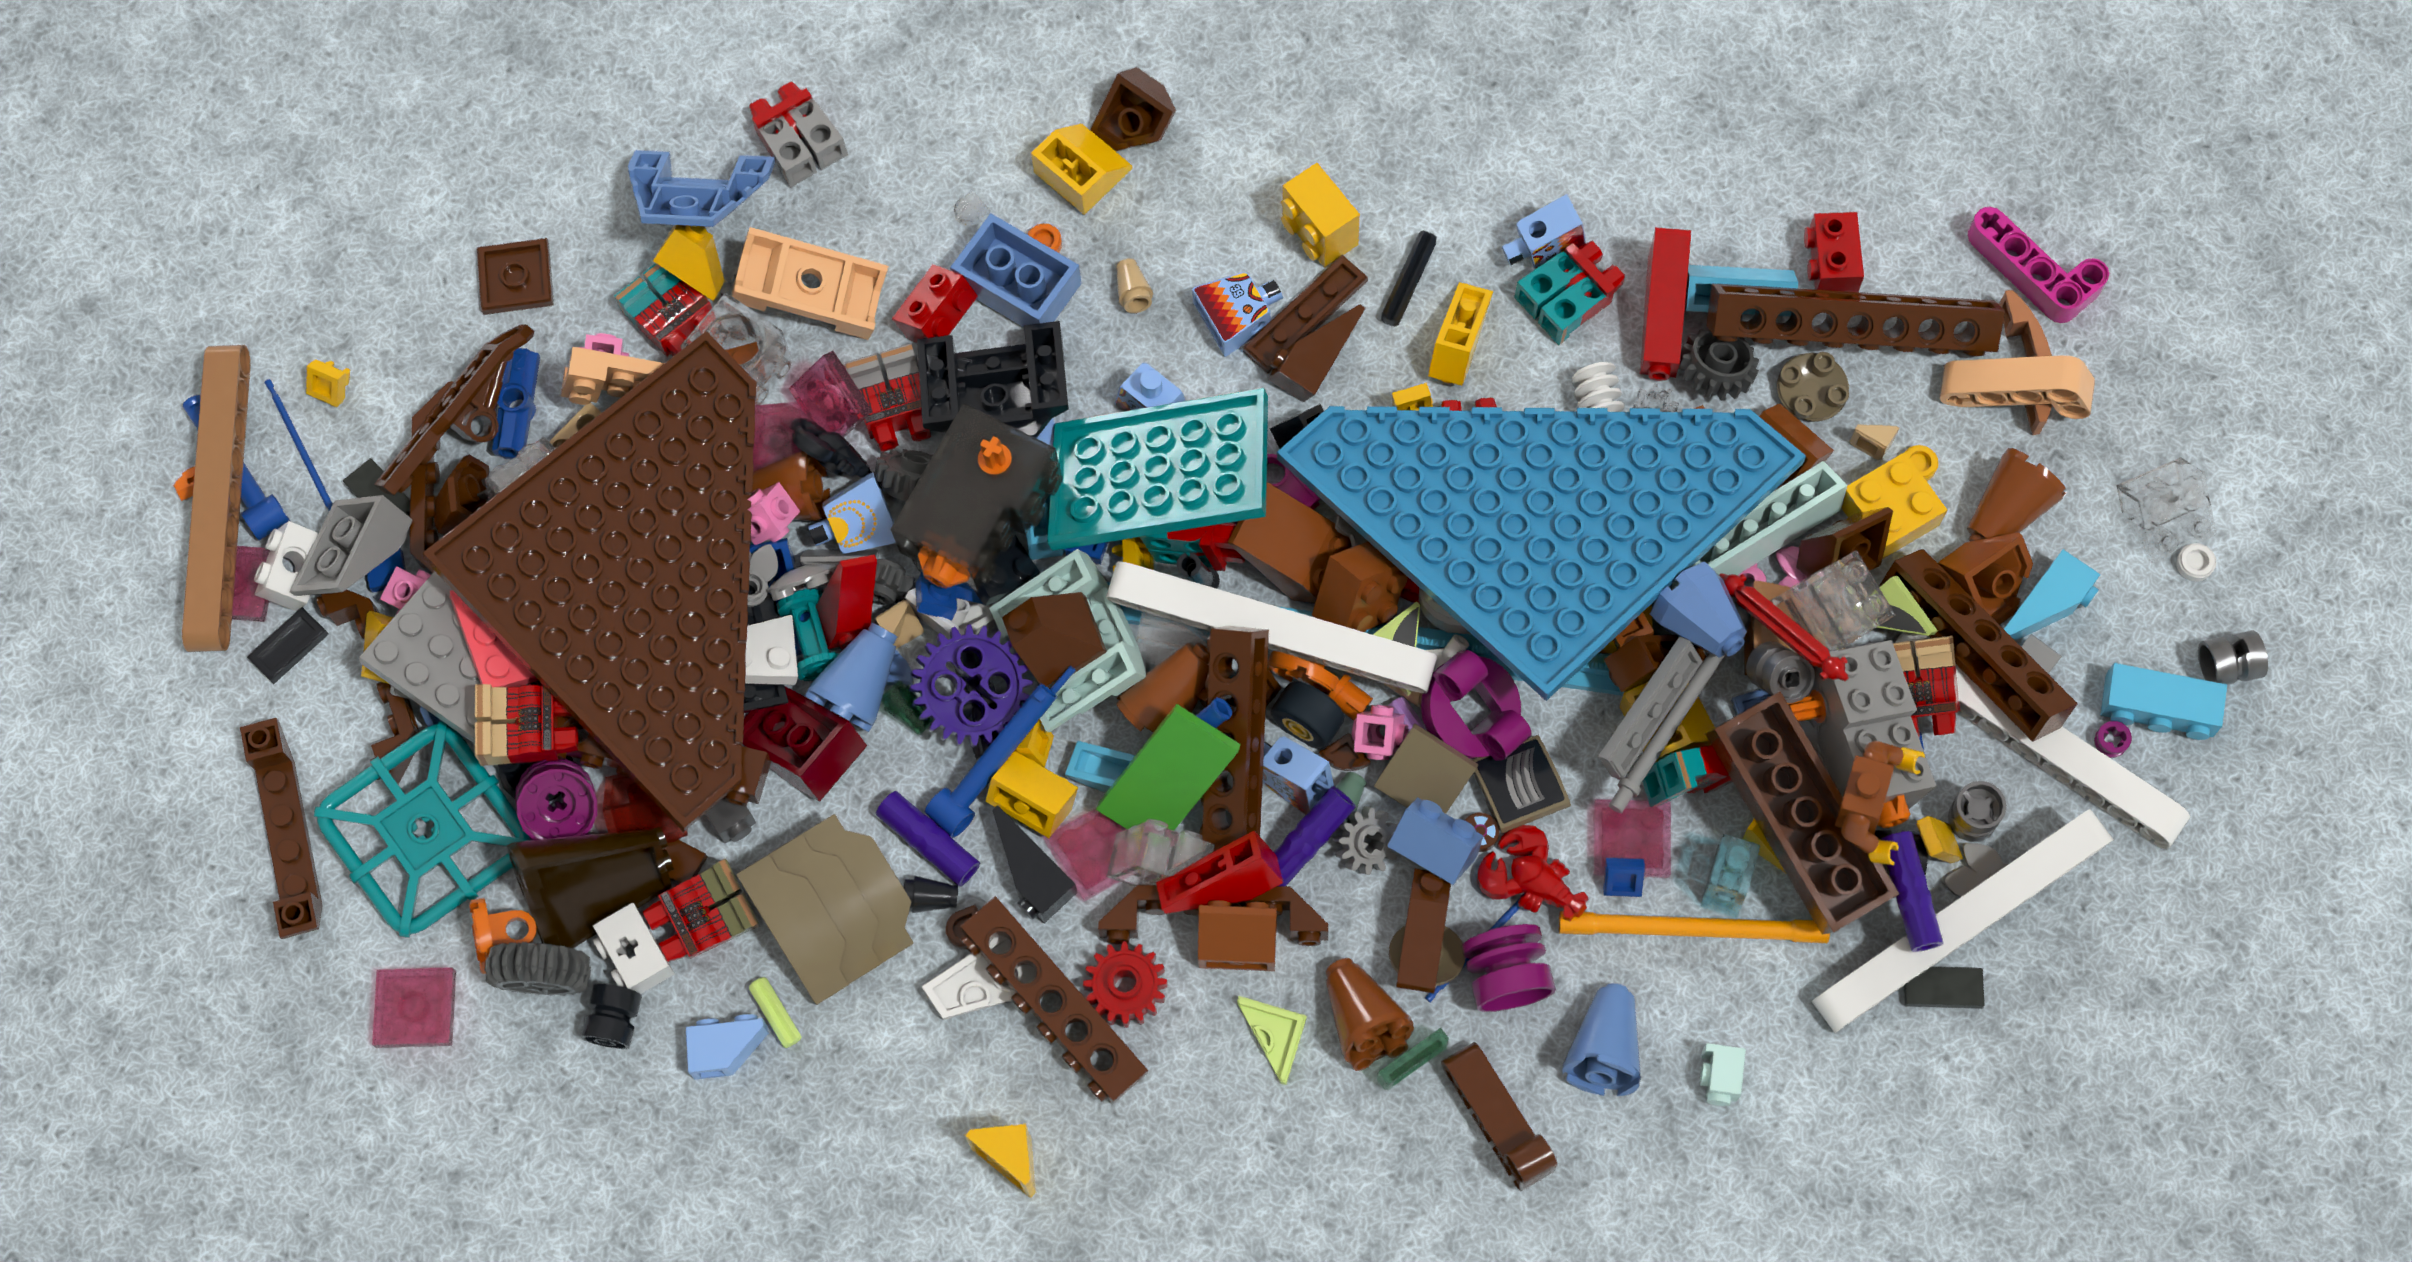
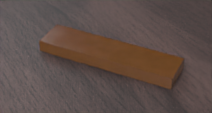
[1243,255,1368,374]

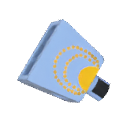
[808,472,900,554]

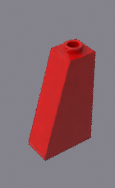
[1640,227,1691,381]

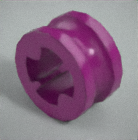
[2094,721,2132,758]

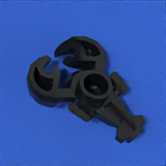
[789,418,881,488]

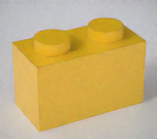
[985,751,1078,838]

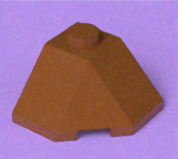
[1938,532,2033,625]

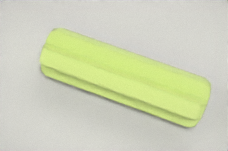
[749,977,801,1048]

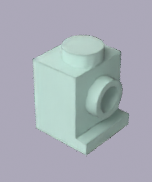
[1700,1043,1746,1106]

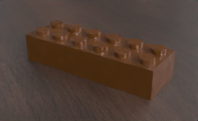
[1705,691,1899,934]

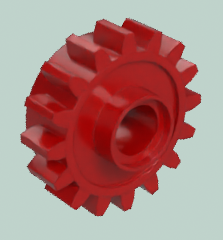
[1083,941,1168,1028]

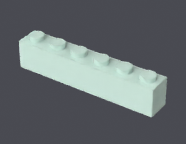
[1656,461,1848,600]

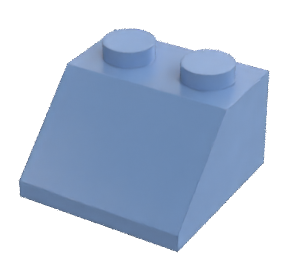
[1387,797,1483,885]

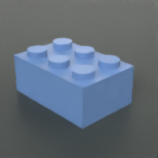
[950,213,1082,327]

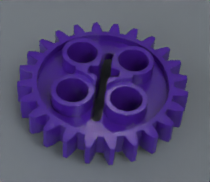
[909,624,1033,747]

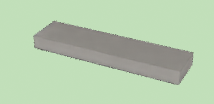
[1598,637,1702,780]

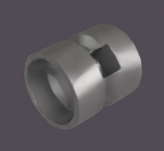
[2198,630,2268,685]
[1746,641,1815,703]
[1948,781,2007,842]

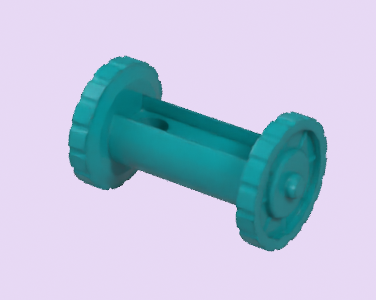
[777,589,839,681]

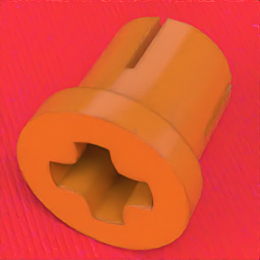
[1328,673,1373,721]

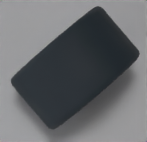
[1271,681,1345,749]

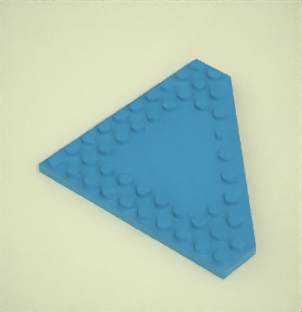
[1277,406,1806,701]

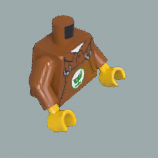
[1835,741,1925,865]

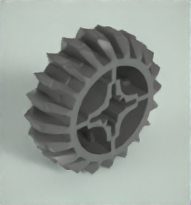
[484,942,591,996]

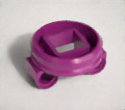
[1421,650,1532,761]

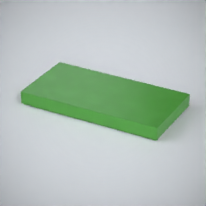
[1096,704,1241,849]

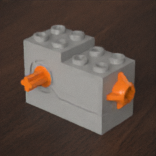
[1788,640,1937,828]

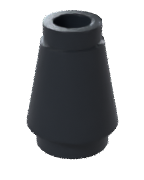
[904,875,958,913]

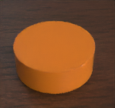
[1027,224,1062,253]

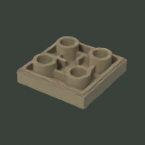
[1374,723,1478,814]

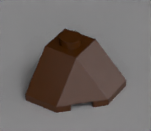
[1090,67,1176,151]
[434,454,490,536]

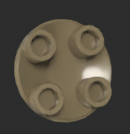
[1777,352,1849,422]

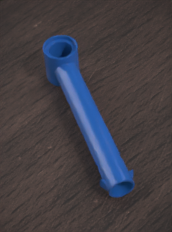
[183,395,291,541]
[925,683,1057,838]

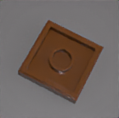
[477,238,554,315]

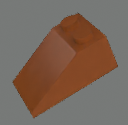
[1228,482,1352,603]

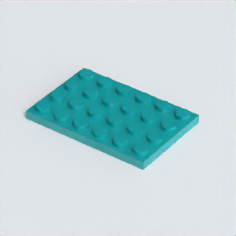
[1047,388,1268,551]

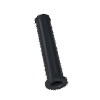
[1177,553,1220,589]

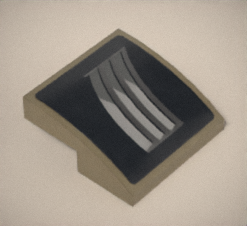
[1473,735,1571,833]

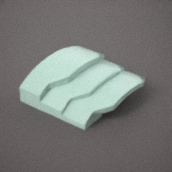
[989,549,1146,733]

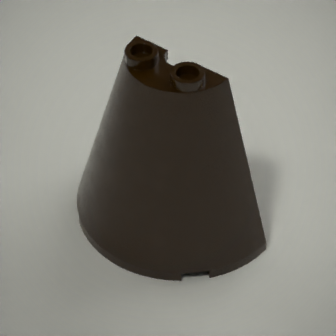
[507,826,674,948]

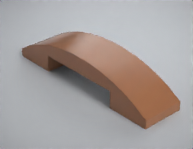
[1999,290,2052,435]

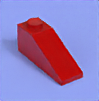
[816,554,877,650]
[1156,830,1283,914]

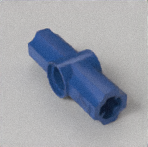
[492,348,540,460]

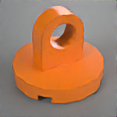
[1267,651,1339,694]
[469,898,536,974]

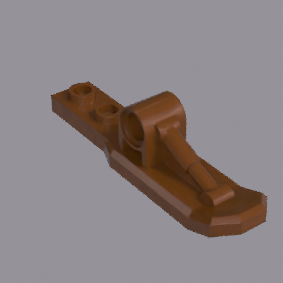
[374,324,535,496]

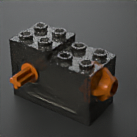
[890,403,1063,592]

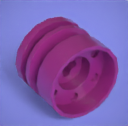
[516,758,597,840]
[1462,924,1556,1012]

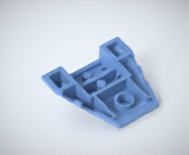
[628,150,775,227]

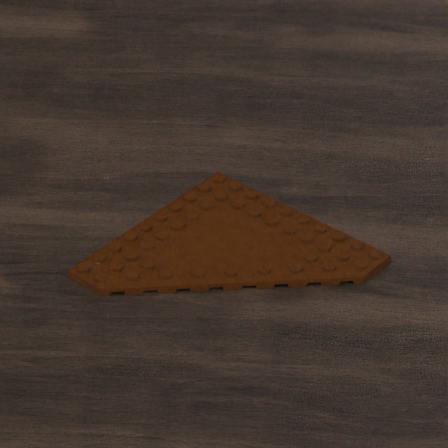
[422,331,757,832]

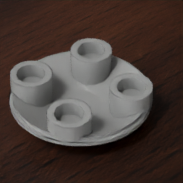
[767,563,837,601]

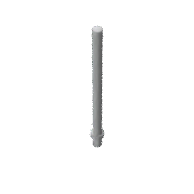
[1609,606,1751,814]

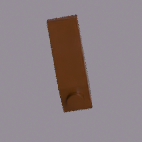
[1268,304,1366,402]
[1604,635,1706,692]
[1396,868,1451,993]

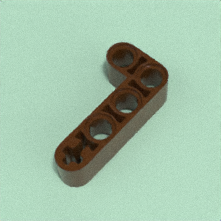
[1441,1042,1558,1191]

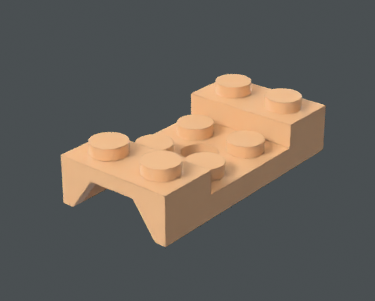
[730,227,888,340]
[561,347,665,405]

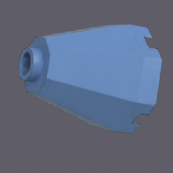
[1650,561,1747,658]

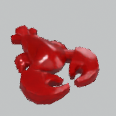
[1477,825,1589,921]

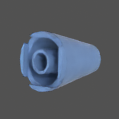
[1562,983,1641,1096]

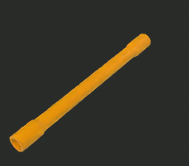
[1559,911,1830,943]

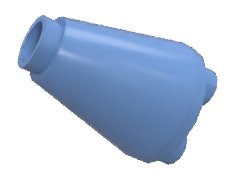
[804,622,898,732]

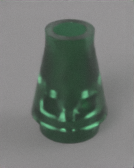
[881,680,933,736]

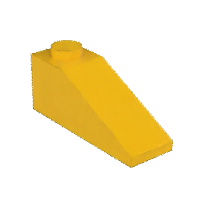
[1428,282,1493,386]

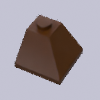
[1002,592,1107,688]

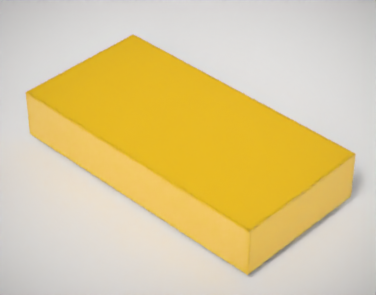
[1916,816,1963,864]

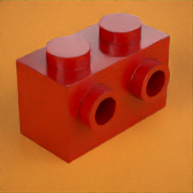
[1804,212,1864,292]
[892,264,978,343]

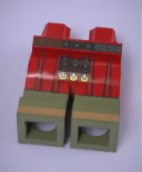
[643,858,760,962]

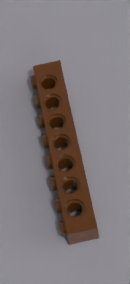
[1706,283,2005,356]

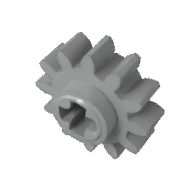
[1332,806,1398,875]

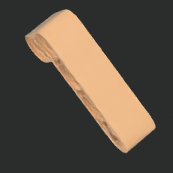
[1940,355,2095,419]

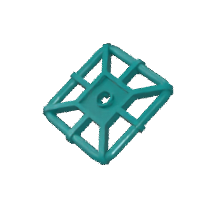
[314,721,531,938]

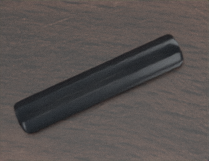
[1381,230,1437,327]

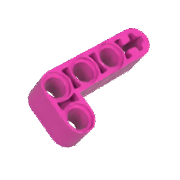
[1968,207,2110,323]

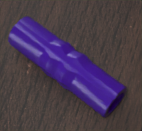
[1274,786,1356,886]
[876,791,980,887]
[1881,831,1944,952]

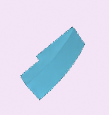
[1065,741,1135,793]

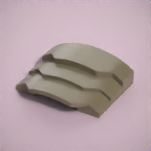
[736,814,914,1005]

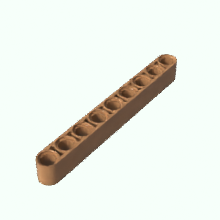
[182,344,251,652]

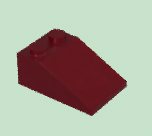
[742,686,867,802]

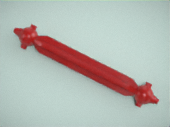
[1719,573,1849,681]

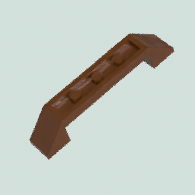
[410,381,455,575]
[316,589,420,784]
[240,718,322,939]
[1098,885,1328,946]

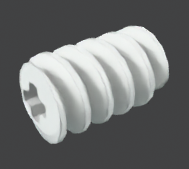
[1572,362,1625,412]

